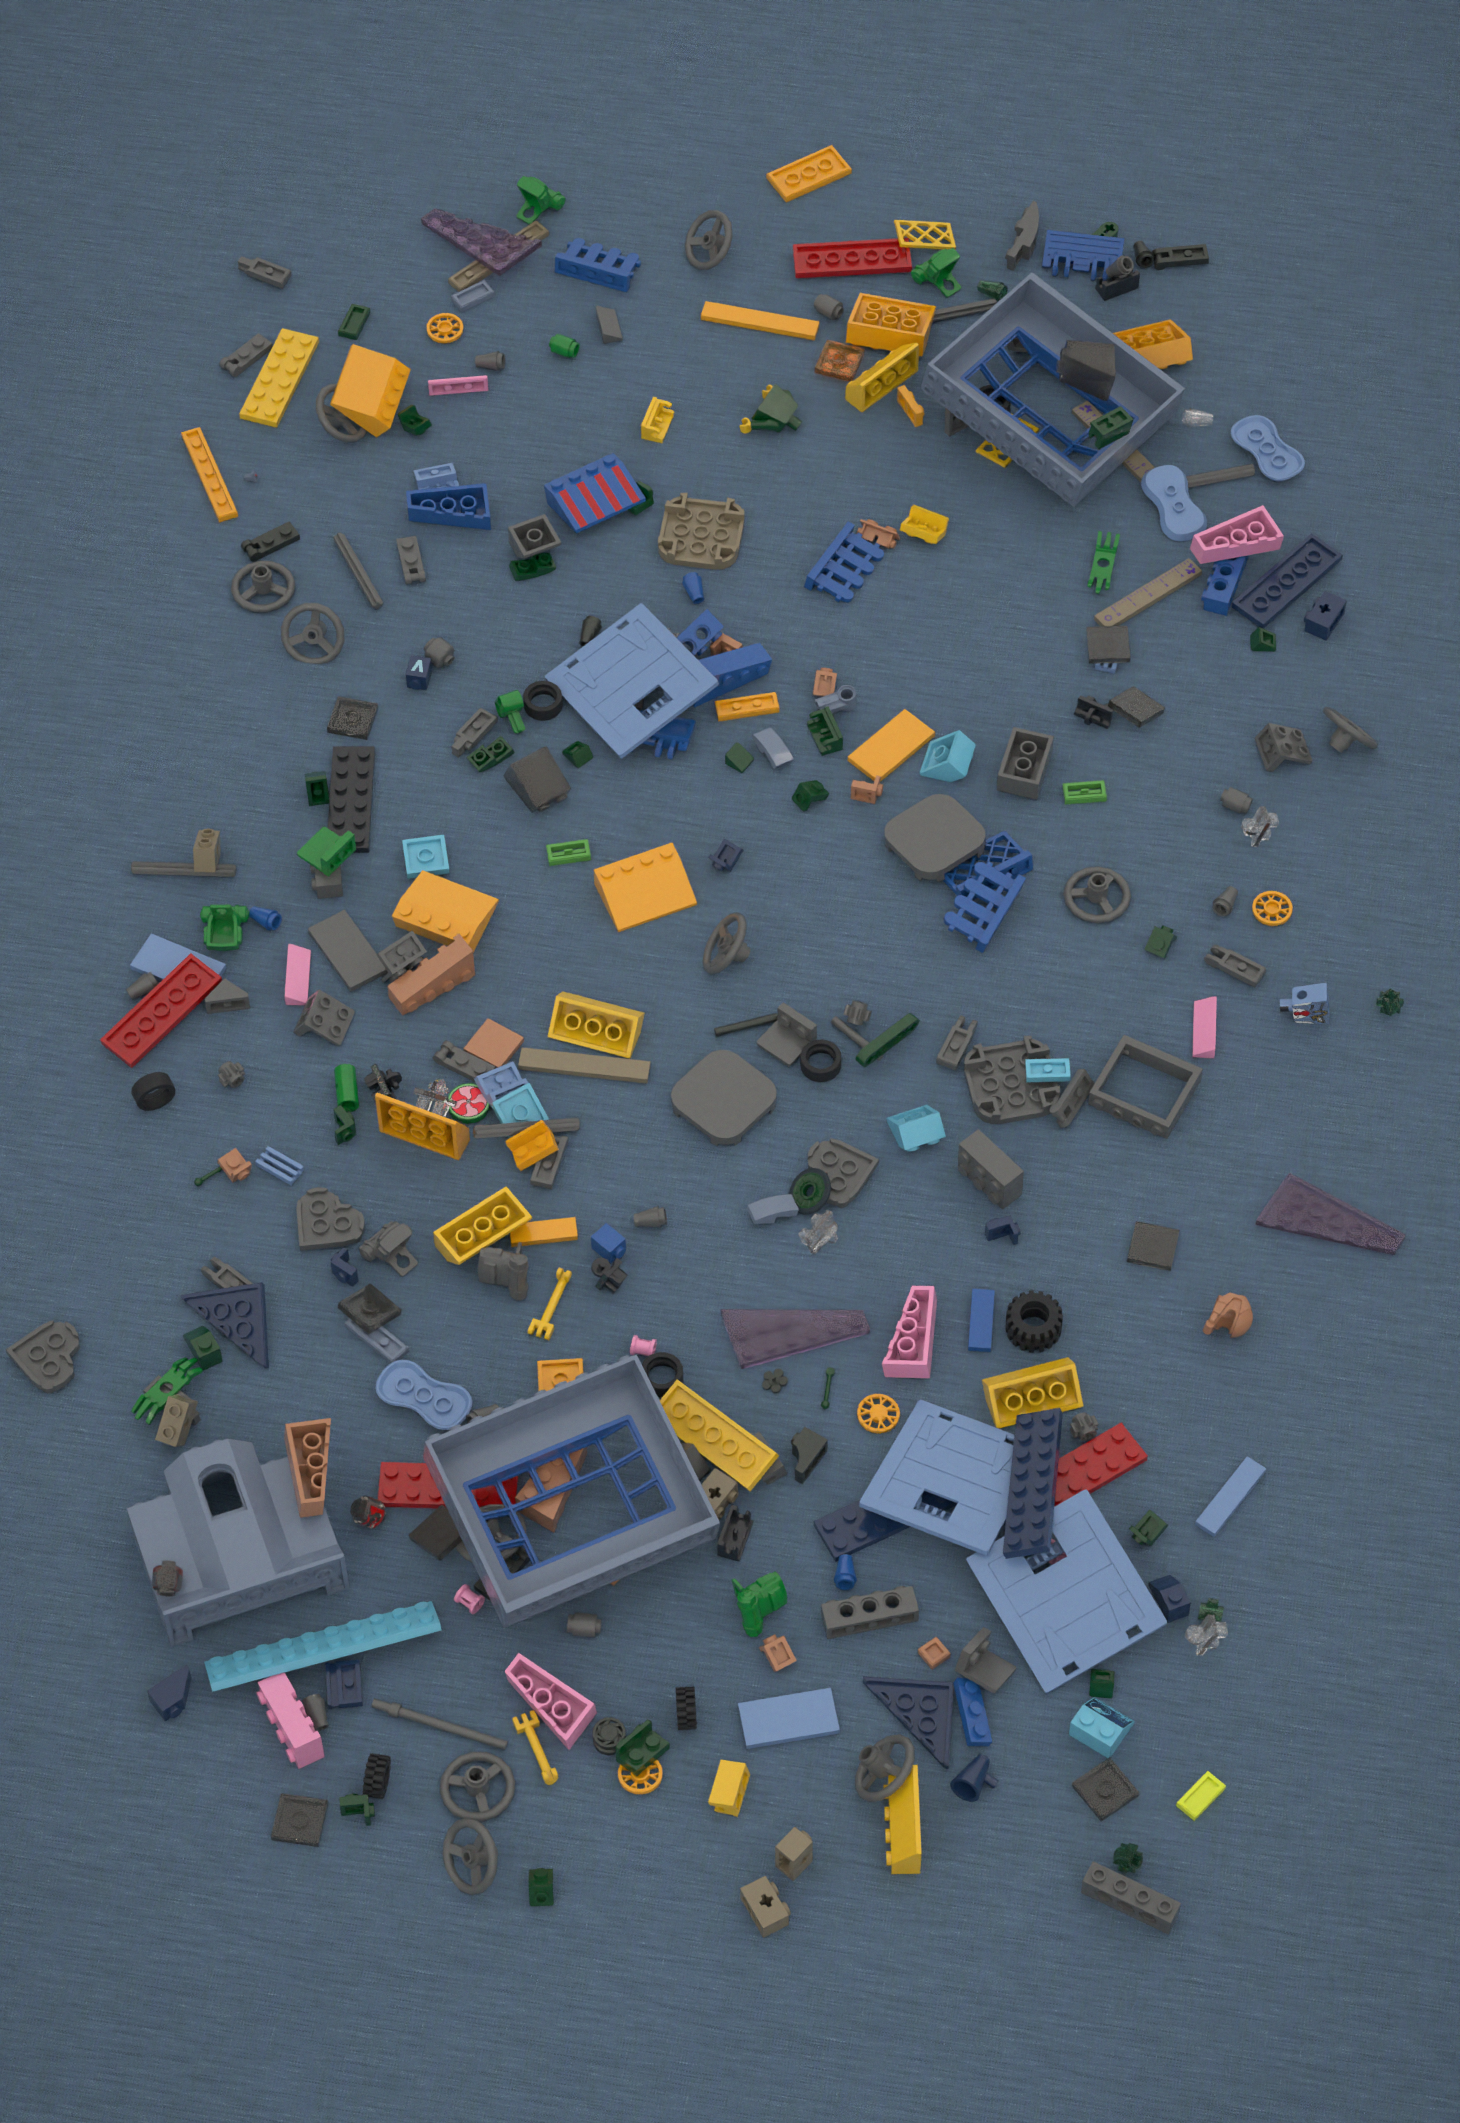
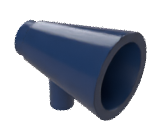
[950,1754,999,1802]

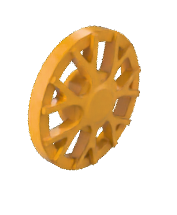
[427,313,463,344]
[1252,891,1293,926]
[857,1394,900,1434]
[618,1760,663,1794]

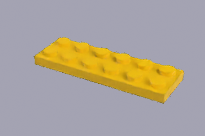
[239,328,319,428]
[660,1380,779,1491]

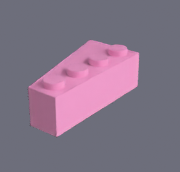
[1190,505,1284,564]
[882,1286,937,1378]
[505,1653,597,1750]
[256,1672,325,1769]

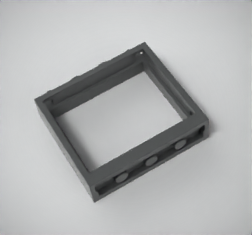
[1088,1035,1203,1139]

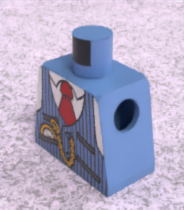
[1280,983,1329,1024]

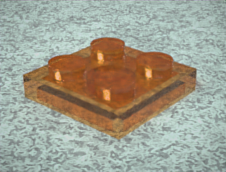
[815,340,864,382]

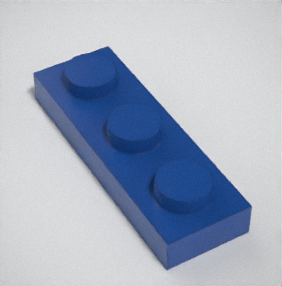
[953,1678,992,1746]

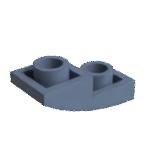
[752,728,793,769]
[747,1194,799,1224]

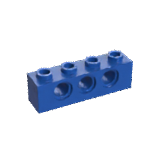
[1201,555,1249,616]
[677,609,724,656]

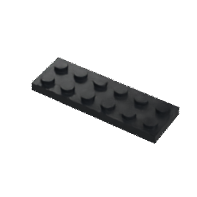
[328,746,375,853]

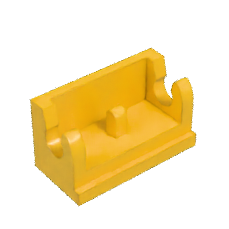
[641,397,674,443]
[708,1760,750,1817]

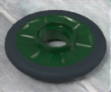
[789,1168,831,1215]

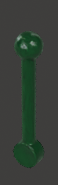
[194,1166,223,1186]
[821,1367,835,1409]

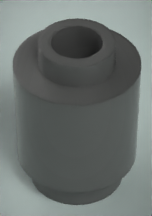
[814,294,844,320]
[1220,787,1253,814]
[567,1612,602,1638]

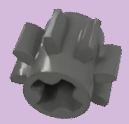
[843,1000,872,1026]
[218,1061,245,1088]
[1070,1412,1099,1441]

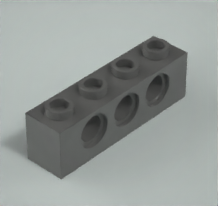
[821,1586,919,1639]
[1081,1861,1181,1935]

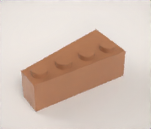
[387,934,475,1016]
[284,1418,331,1518]
[515,1447,587,1533]

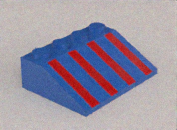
[544,453,646,533]

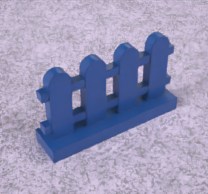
[555,238,641,292]
[804,521,884,603]
[944,861,1026,953]

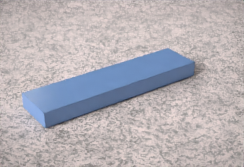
[1195,1456,1266,1537]

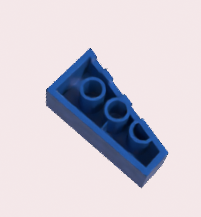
[406,483,491,530]
[693,643,772,708]

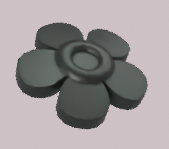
[762,1369,788,1393]

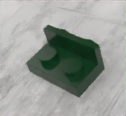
[616,1719,670,1776]

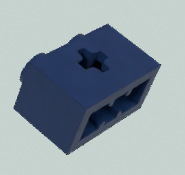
[1304,591,1347,641]

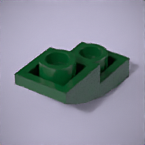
[509,553,556,581]
[466,736,515,773]

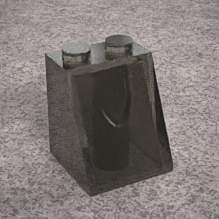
[1056,340,1116,401]
[503,746,571,813]

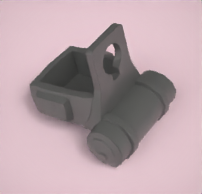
[359,1221,418,1277]
[478,1242,529,1300]

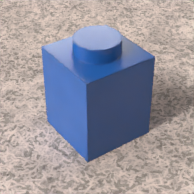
[591,1223,626,1264]

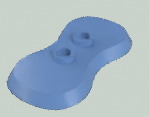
[1231,415,1305,482]
[1141,465,1207,541]
[375,1360,472,1430]

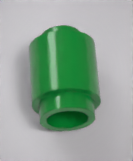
[549,334,580,358]

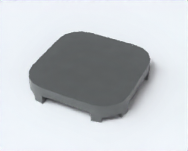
[884,794,986,882]
[964,1036,1060,1124]
[671,1050,777,1147]

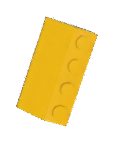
[845,343,919,412]
[548,992,645,1059]
[433,1187,532,1265]
[982,1357,1084,1429]
[883,1765,921,1874]

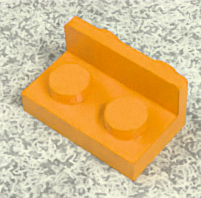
[505,1120,559,1171]

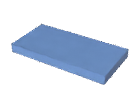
[130,934,226,1000]
[738,1688,840,1749]

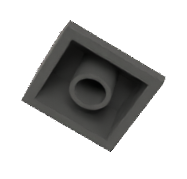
[508,514,561,558]

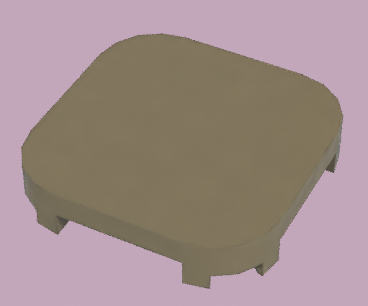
[658,493,744,570]

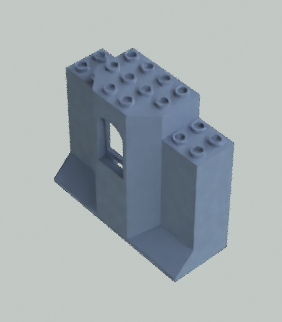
[127,1439,350,1647]

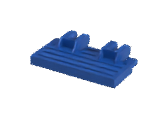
[1042,230,1124,282]
[631,710,696,759]

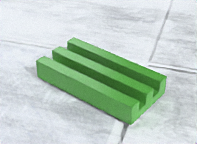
[1062,780,1107,805]
[546,839,591,866]

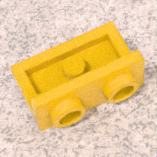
[900,505,949,544]

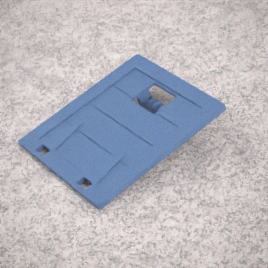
[545,603,719,758]
[859,1400,1015,1555]
[966,1490,1167,1694]

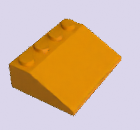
[846,293,936,356]
[1113,319,1193,369]
[330,344,411,438]
[594,843,697,932]
[392,870,499,953]
[375,1093,470,1160]

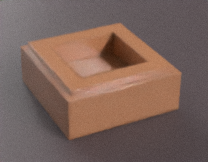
[918,1637,951,1670]

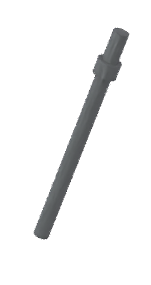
[372,1698,508,1750]

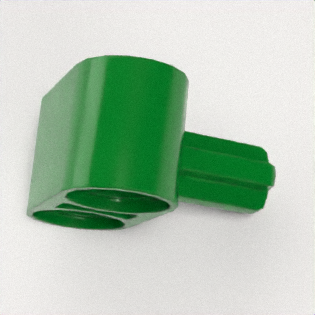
[495,690,525,734]

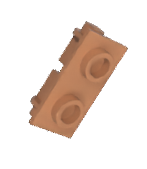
[857,519,900,549]

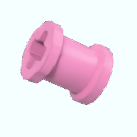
[630,1335,657,1356]
[454,1584,485,1614]

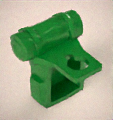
[516,176,566,225]
[911,248,961,298]
[200,904,250,951]
[732,1571,787,1637]

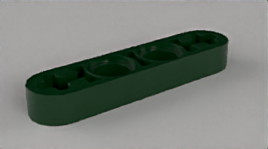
[855,1013,920,1068]

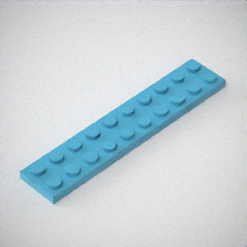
[204,1601,442,1692]

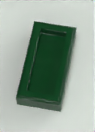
[338,304,371,340]

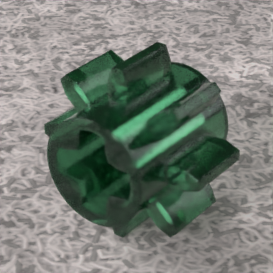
[1376,988,1404,1016]
[1198,1598,1224,1629]
[1113,1843,1143,1873]

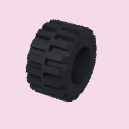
[1005,1290,1063,1353]

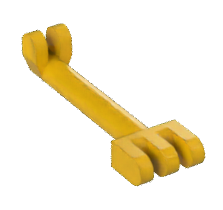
[527,1267,572,1340]
[512,1710,558,1785]

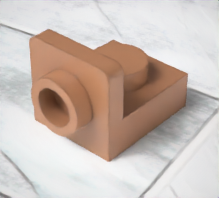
[710,633,743,656]
[812,668,837,697]
[851,775,883,804]
[217,1148,252,1183]
[759,1634,797,1672]

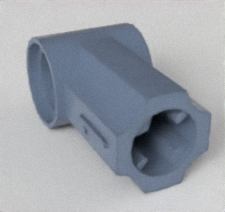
[815,685,857,713]

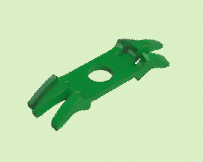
[1087,531,1120,594]
[131,1357,203,1425]

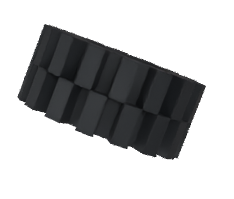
[675,1686,697,1730]
[363,1753,391,1799]

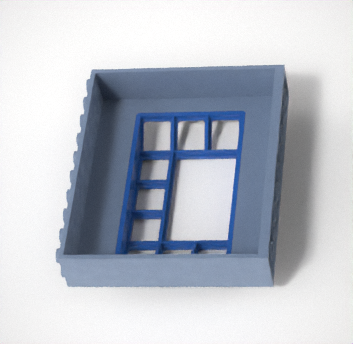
[921,273,1185,507]
[423,1354,720,1628]

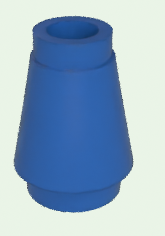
[682,572,704,604]
[249,906,282,930]
[834,1554,857,1590]

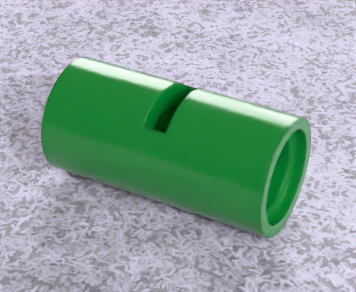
[334,1064,359,1112]

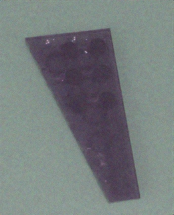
[421,208,542,276]
[1255,1173,1406,1255]
[721,1309,870,1369]

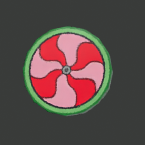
[447,1083,491,1124]

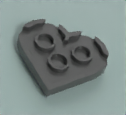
[808,1138,879,1208]
[296,1187,365,1251]
[6,1320,80,1394]

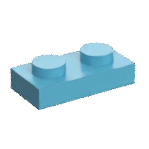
[1025,1058,1071,1083]

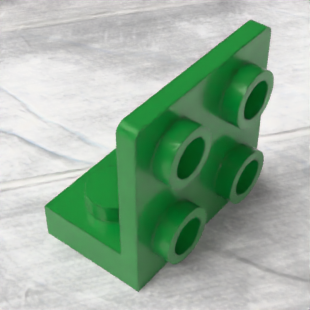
[297,827,356,877]

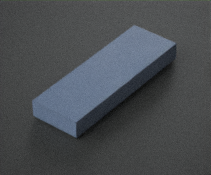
[345,1309,409,1363]

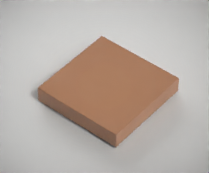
[463,1018,524,1068]

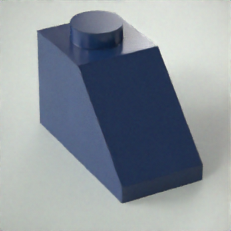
[1148,1575,1191,1623]
[147,1665,191,1721]

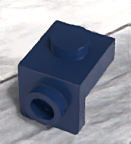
[708,839,744,872]
[985,1215,1021,1245]
[330,1247,359,1287]

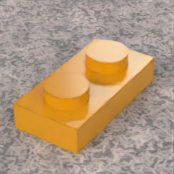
[897,385,925,427]

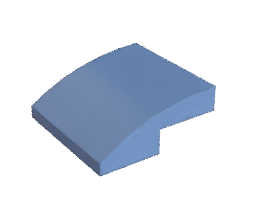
[413,463,459,490]
[474,1061,528,1109]

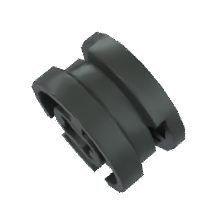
[593,1717,626,1755]

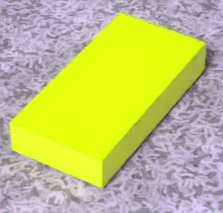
[1176,1771,1226,1821]

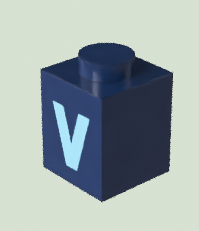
[406,656,432,690]

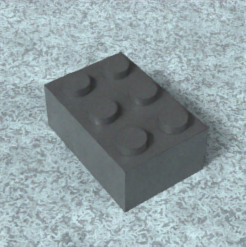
[997,727,1054,800]
[958,1129,1024,1210]

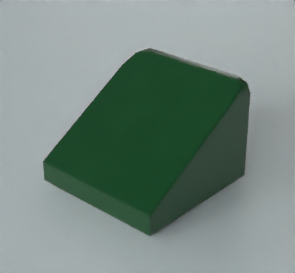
[1250,627,1276,652]
[562,741,593,768]
[725,742,754,773]
[1089,1669,1115,1698]

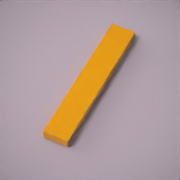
[701,301,819,340]
[181,427,238,522]

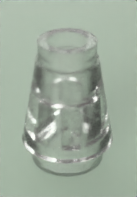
[1182,408,1213,428]

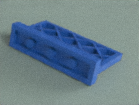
[943,831,1033,900]

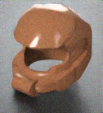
[1203,1292,1253,1338]

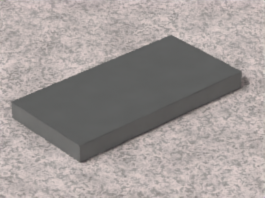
[308,910,388,992]

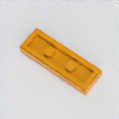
[715,692,779,722]
[510,1217,578,1247]

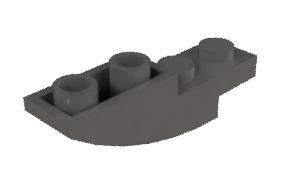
[1005,201,1039,271]

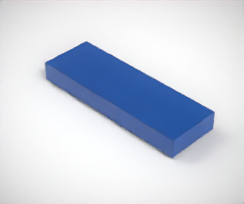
[968,1289,995,1352]

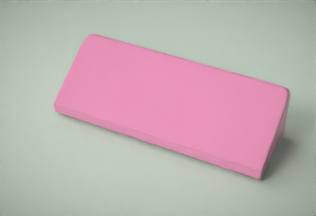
[428,375,488,396]
[285,944,311,1005]
[1192,997,1217,1058]

